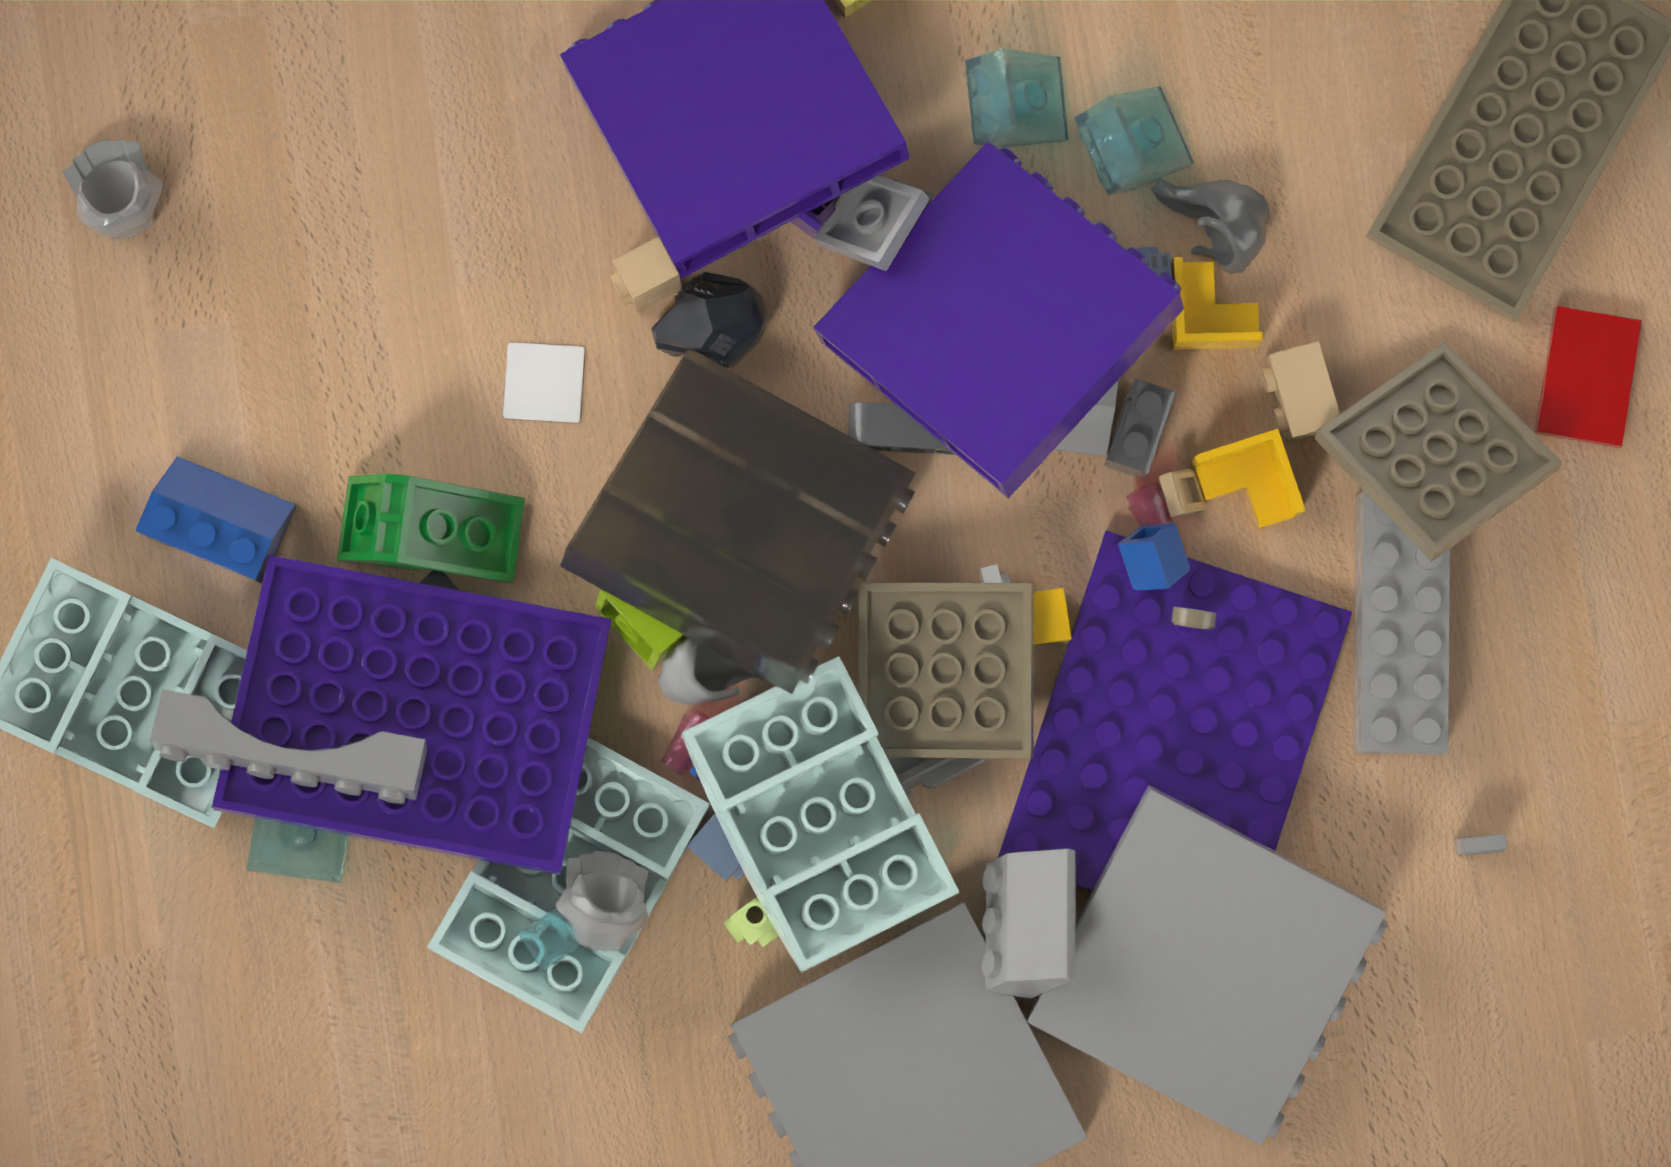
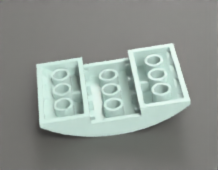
[0,558,247,828]
[681,656,959,972]
[427,737,710,1034]

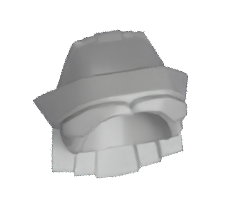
[63,139,163,241]
[555,851,649,951]

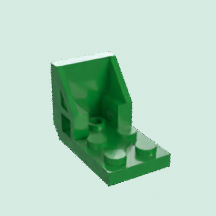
[337,473,525,583]

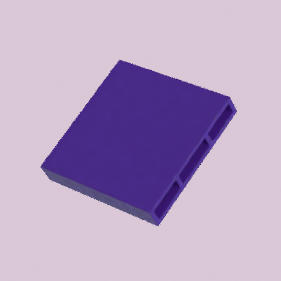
[560,0,910,279]
[813,141,1184,499]

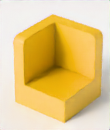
[1034,588,1072,645]

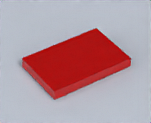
[1534,306,1642,448]

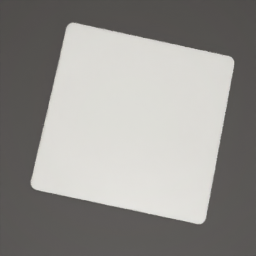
[503,342,585,423]

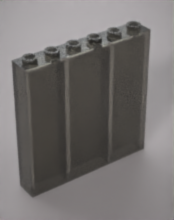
[560,348,916,694]

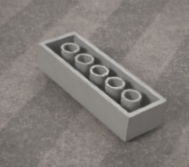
[1353,491,1450,756]

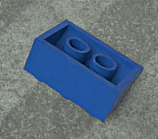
[135,456,297,584]

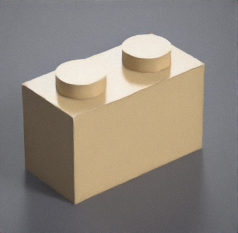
[610,236,682,313]
[1260,341,1340,443]

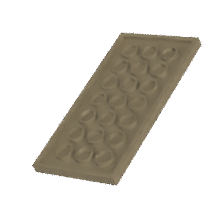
[1366,0,1671,322]

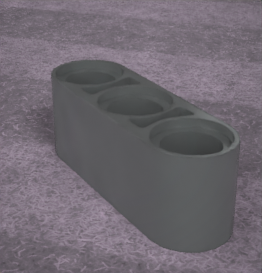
[847,402,955,455]

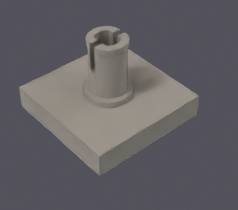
[814,175,930,271]

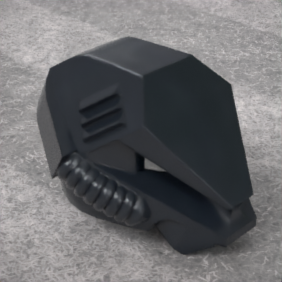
[651,272,768,370]

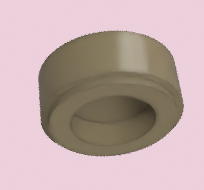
[1171,607,1217,630]

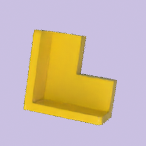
[1171,257,1263,350]
[1191,428,1305,529]

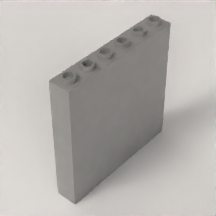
[1027,785,1388,1146]
[728,902,1087,1167]

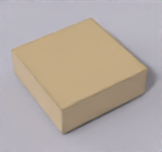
[1159,468,1206,518]

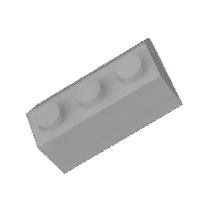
[982,849,1075,998]

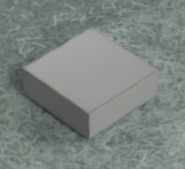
[1454,834,1507,856]

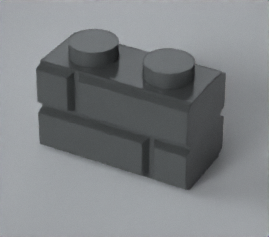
[1104,379,1176,479]

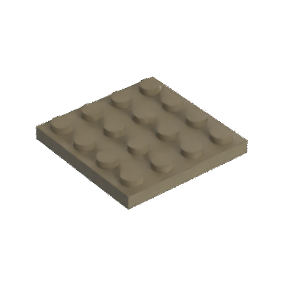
[1315,342,1562,562]
[859,583,1034,759]

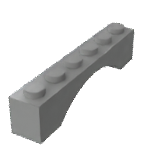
[150,689,427,804]

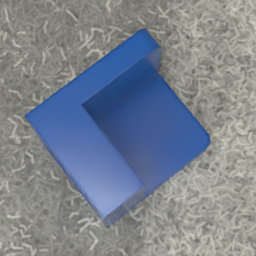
[1118,523,1190,590]

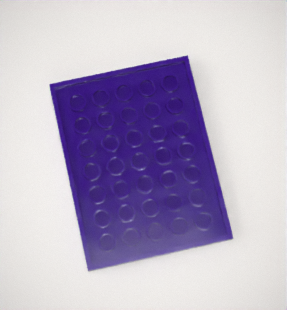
[998,530,1352,891]
[212,555,611,875]

